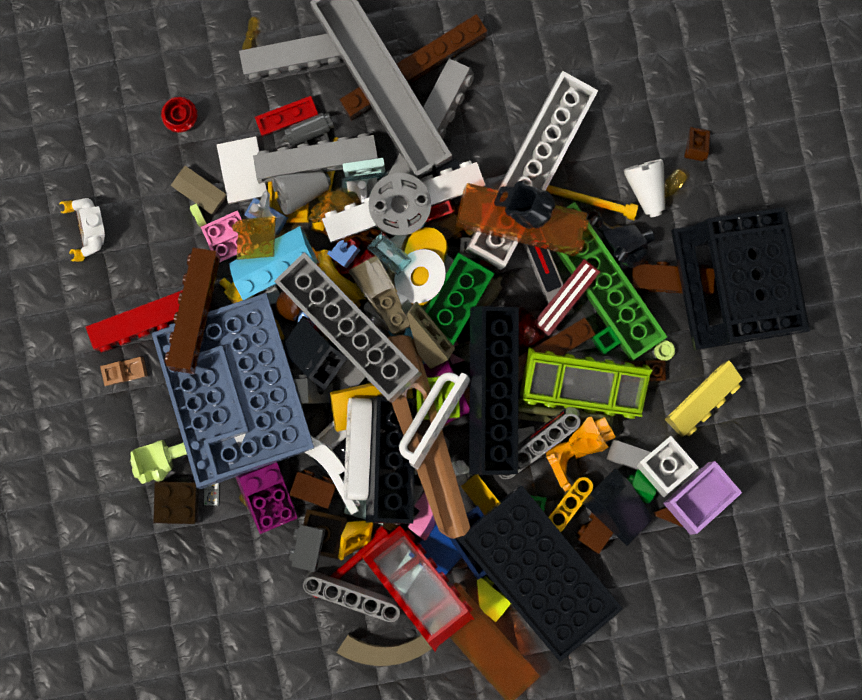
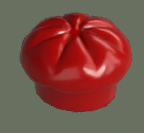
[161,97,197,133]

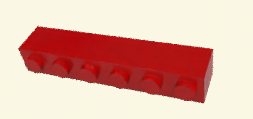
[86,290,211,353]

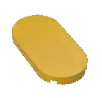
[396,227,448,307]

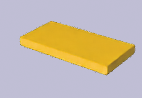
[330,383,413,432]

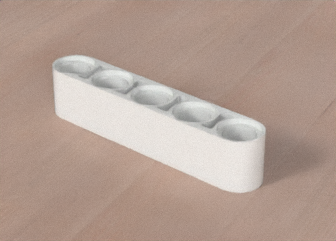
[344,397,372,500]

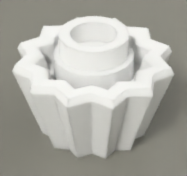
[452,460,473,486]

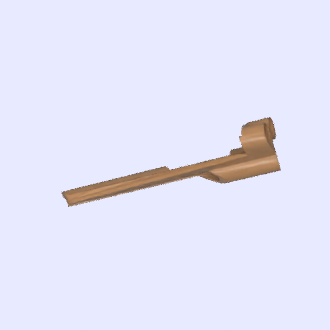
[387,335,470,539]

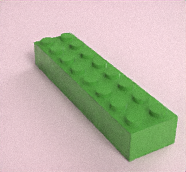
[540,202,667,361]

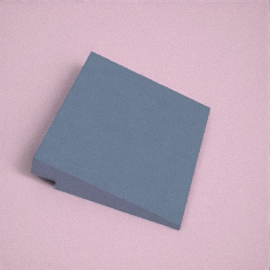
[152,293,314,489]

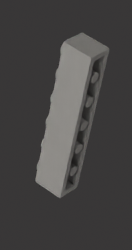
[239,34,343,80]
[253,133,378,184]

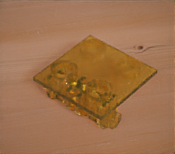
[232,216,276,260]

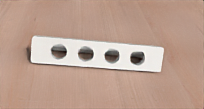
[399,372,470,470]

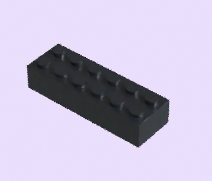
[366,396,416,524]

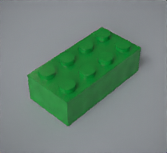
[425,253,495,345]

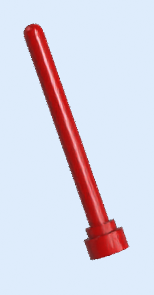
[313,525,390,598]

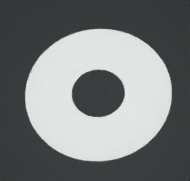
[394,249,446,303]

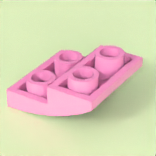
[201,210,254,263]

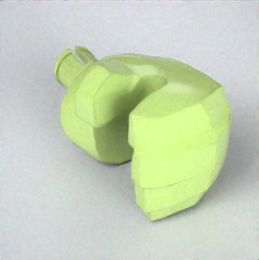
[130,440,187,484]

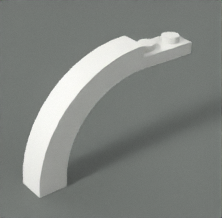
[234,434,361,515]

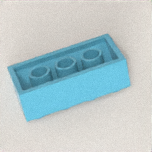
[229,226,319,300]

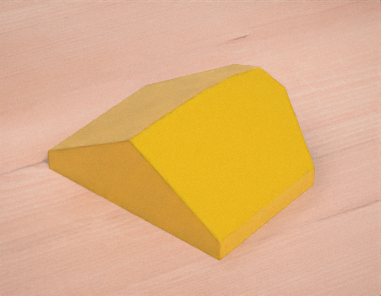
[338,521,373,560]

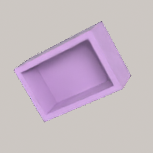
[663,461,742,535]

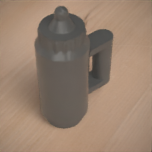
[280,113,334,146]

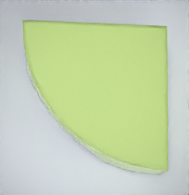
[190,204,207,227]

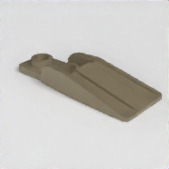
[349,256,410,335]

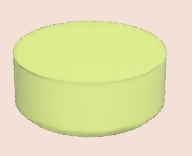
[654,340,675,361]

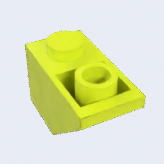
[476,576,511,622]

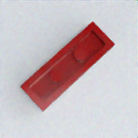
[255,96,318,137]

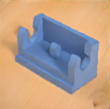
[327,240,361,268]

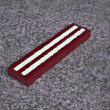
[534,259,601,336]

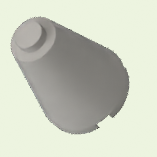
[272,171,331,215]

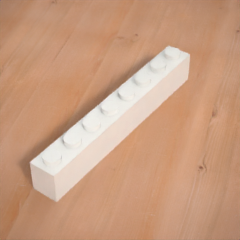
[322,161,485,243]

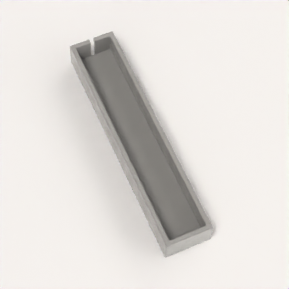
[310,0,452,179]

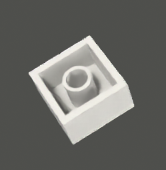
[637,436,698,497]

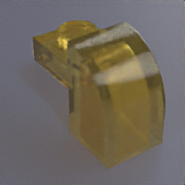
[308,191,357,223]

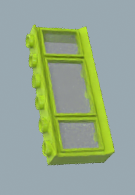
[519,348,653,419]

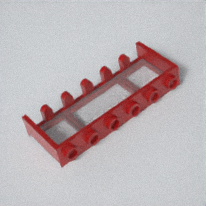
[361,526,474,652]

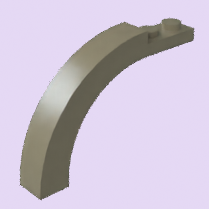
[336,583,468,666]

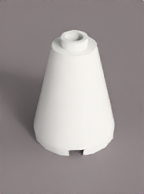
[624,159,665,217]

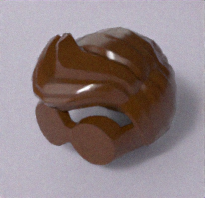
[276,291,301,322]

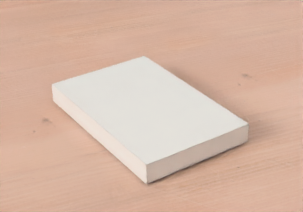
[216,137,267,204]

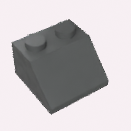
[289,524,326,572]

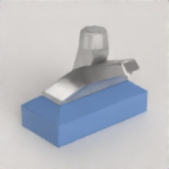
[244,191,288,235]

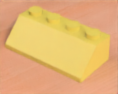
[665,360,743,437]

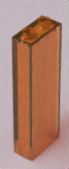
[455,183,589,256]
[425,582,540,700]

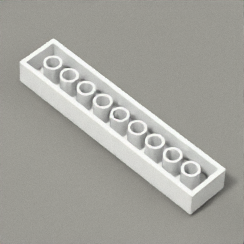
[465,71,598,270]

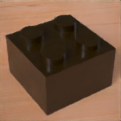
[153,482,199,524]
[303,509,348,559]

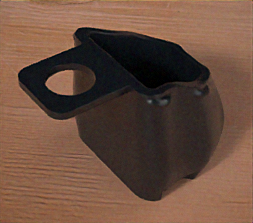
[494,181,556,229]

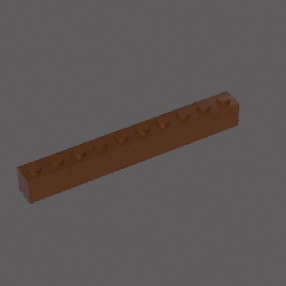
[416,318,595,436]

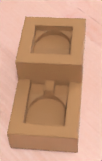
[100,357,148,386]

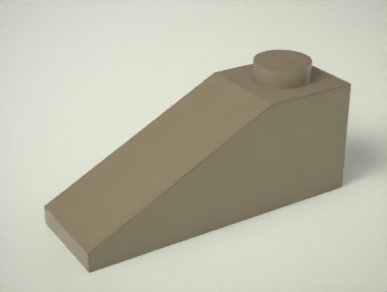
[407,302,455,369]

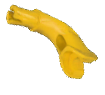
[318,250,366,308]

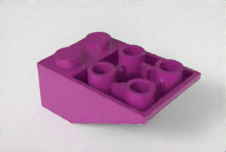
[236,462,298,534]

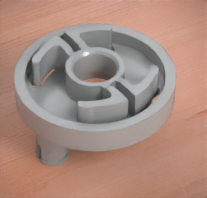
[368,173,431,236]

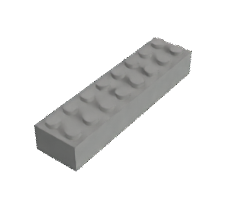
[274,252,422,403]

